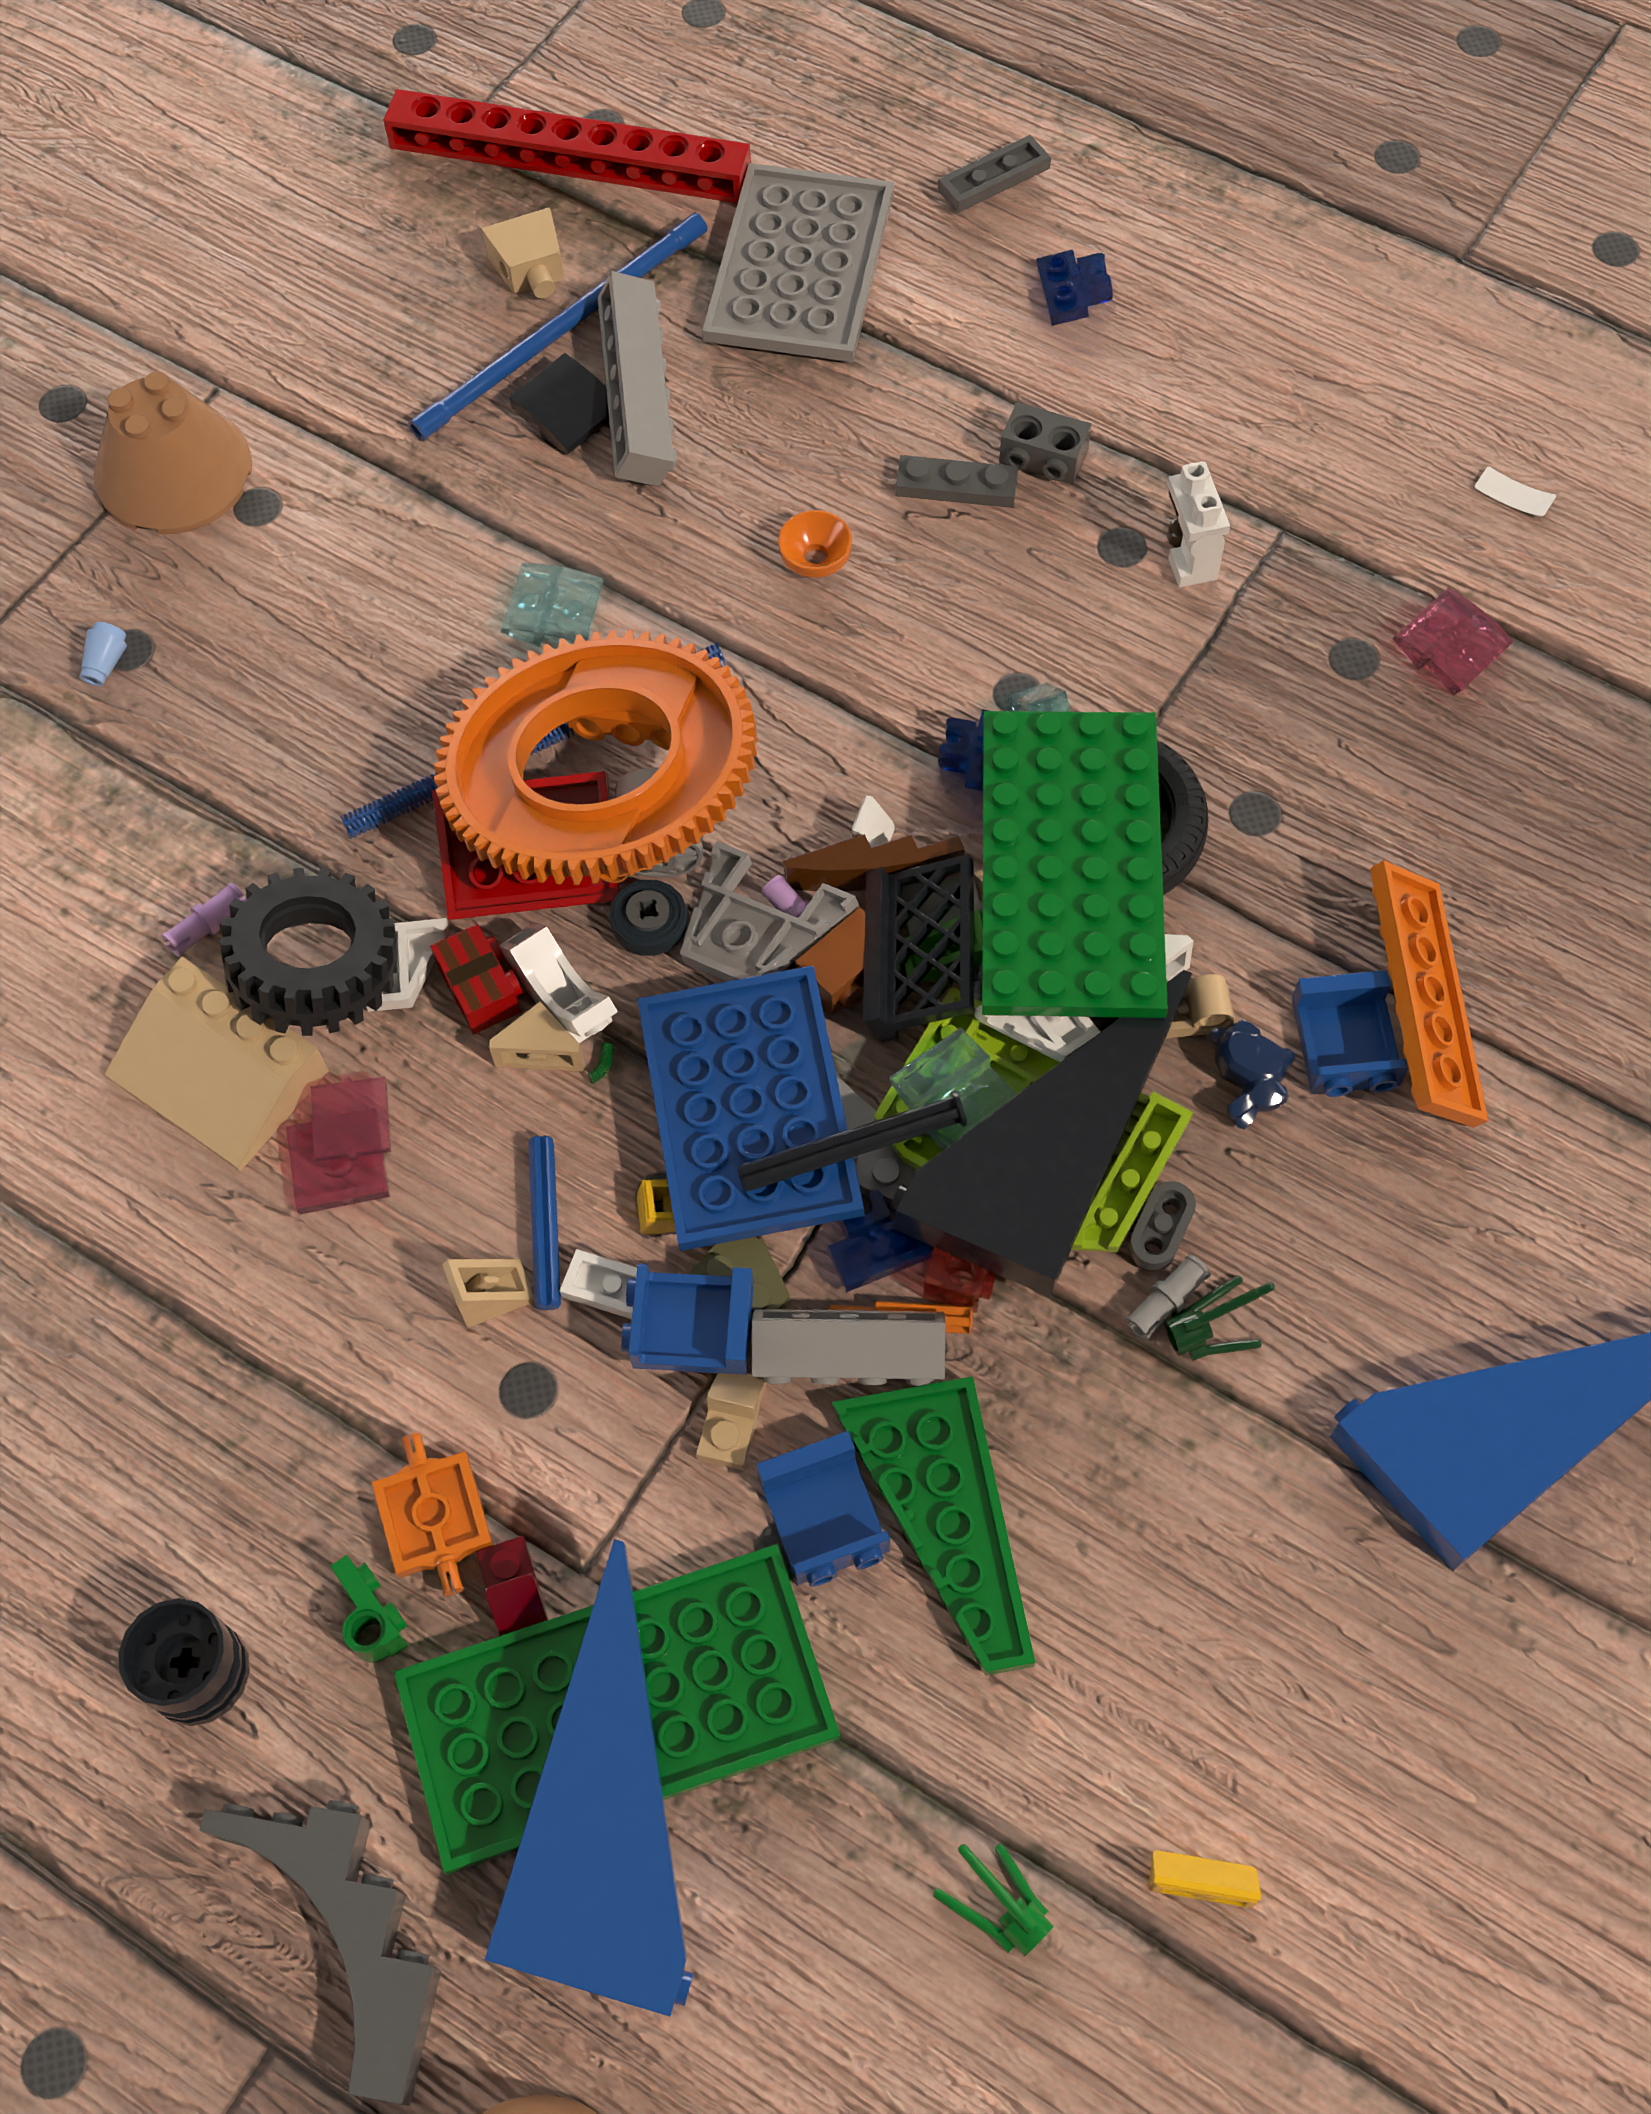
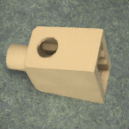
[482,207,564,298]

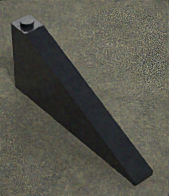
[890,970,1192,1297]

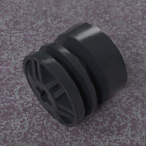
[118,1598,250,1726]

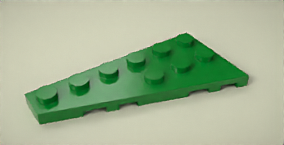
[831,1376,1036,1676]

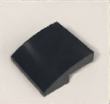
[509,353,610,455]

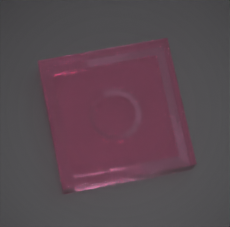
[286,1109,390,1215]

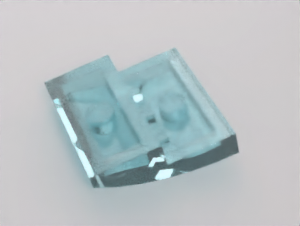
[500,563,604,647]
[890,1028,1018,1150]

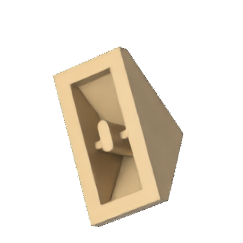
[489,1002,585,1071]
[442,1259,534,1328]

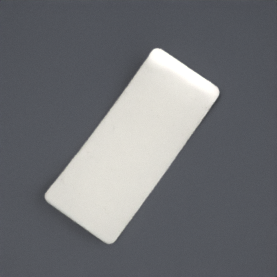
[1475,467,1556,517]

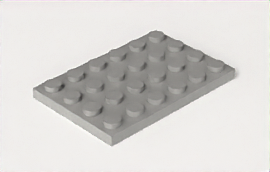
[702,163,894,362]

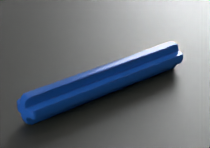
[528,1135,561,1311]

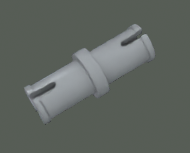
[1125,1254,1211,1341]

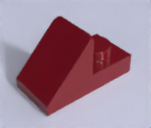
[476,1535,549,1636]

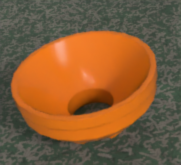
[778,510,852,577]

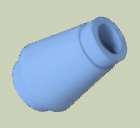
[79,622,127,687]

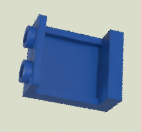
[1292,970,1408,1097]
[621,1264,754,1375]

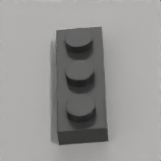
[938,135,1051,213]
[895,455,1018,508]

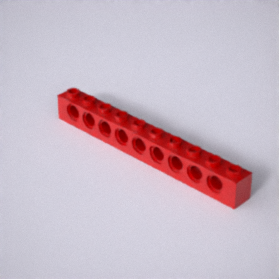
[383,89,751,203]

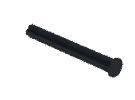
[737,1090,967,1191]

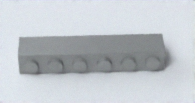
[598,271,677,487]

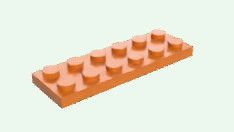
[1370,860,1489,1128]

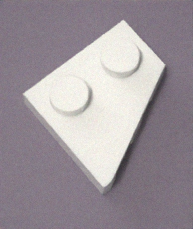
[366,918,449,1012]

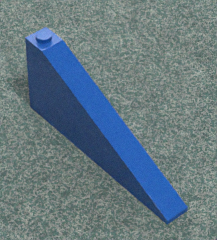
[1330,1332,1651,1571]
[484,1539,694,2017]

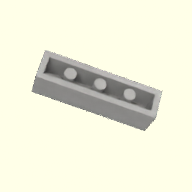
[752,1309,946,1386]

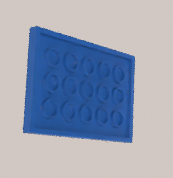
[637,965,865,1251]

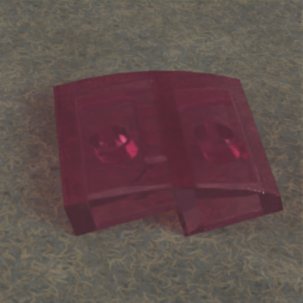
[1392,588,1514,696]

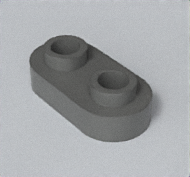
[1129,1181,1196,1271]

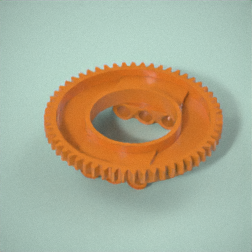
[434,630,758,885]

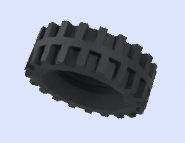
[219,867,397,1036]

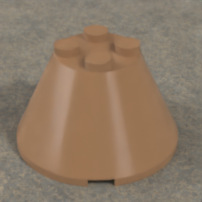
[94,372,252,534]

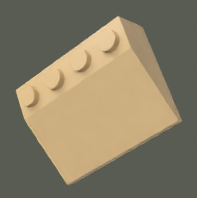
[104,957,329,1172]

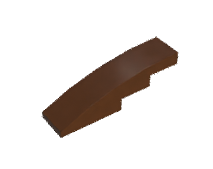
[783,834,965,892]

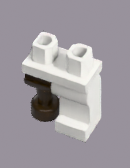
[1167,461,1230,588]

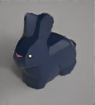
[1207,1019,1295,1130]

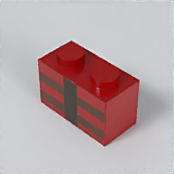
[430,924,523,1035]

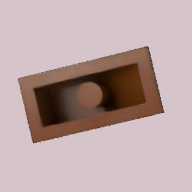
[795,907,865,1015]

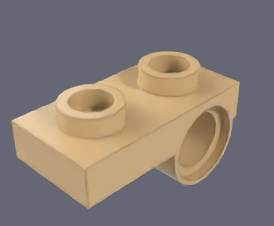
[1165,974,1235,1039]

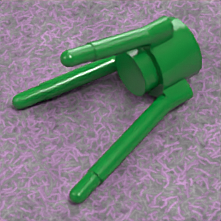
[933,1844,1054,1957]

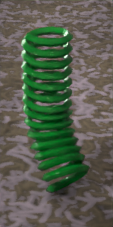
[588,1043,614,1084]

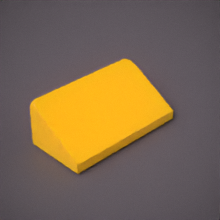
[1148,1850,1261,1909]

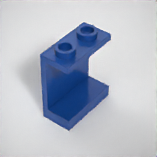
[756,1431,890,1587]

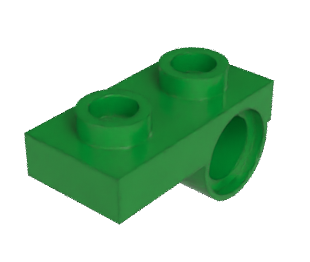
[330,1555,408,1663]

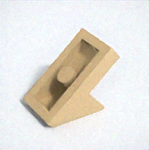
[696,1373,766,1471]

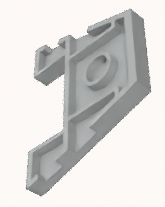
[680,841,859,982]

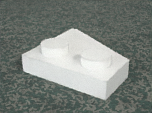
[974,1005,1100,1062]

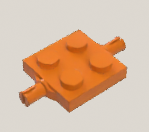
[371,1433,493,1596]

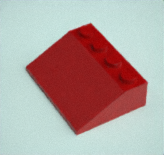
[432,771,620,920]

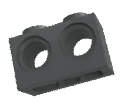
[999,402,1092,485]

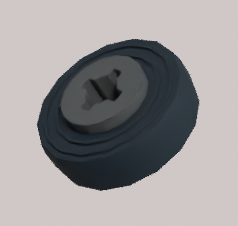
[610,880,688,956]

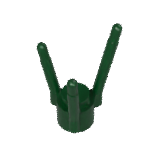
[1164,1275,1275,1361]

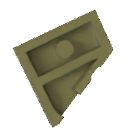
[689,1236,791,1329]

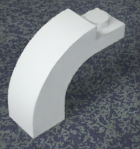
[499,922,618,1043]

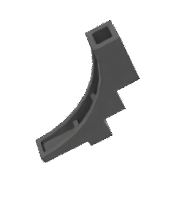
[199,1800,441,2106]

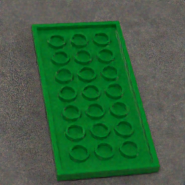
[982,711,1168,1018]
[394,1544,841,1875]

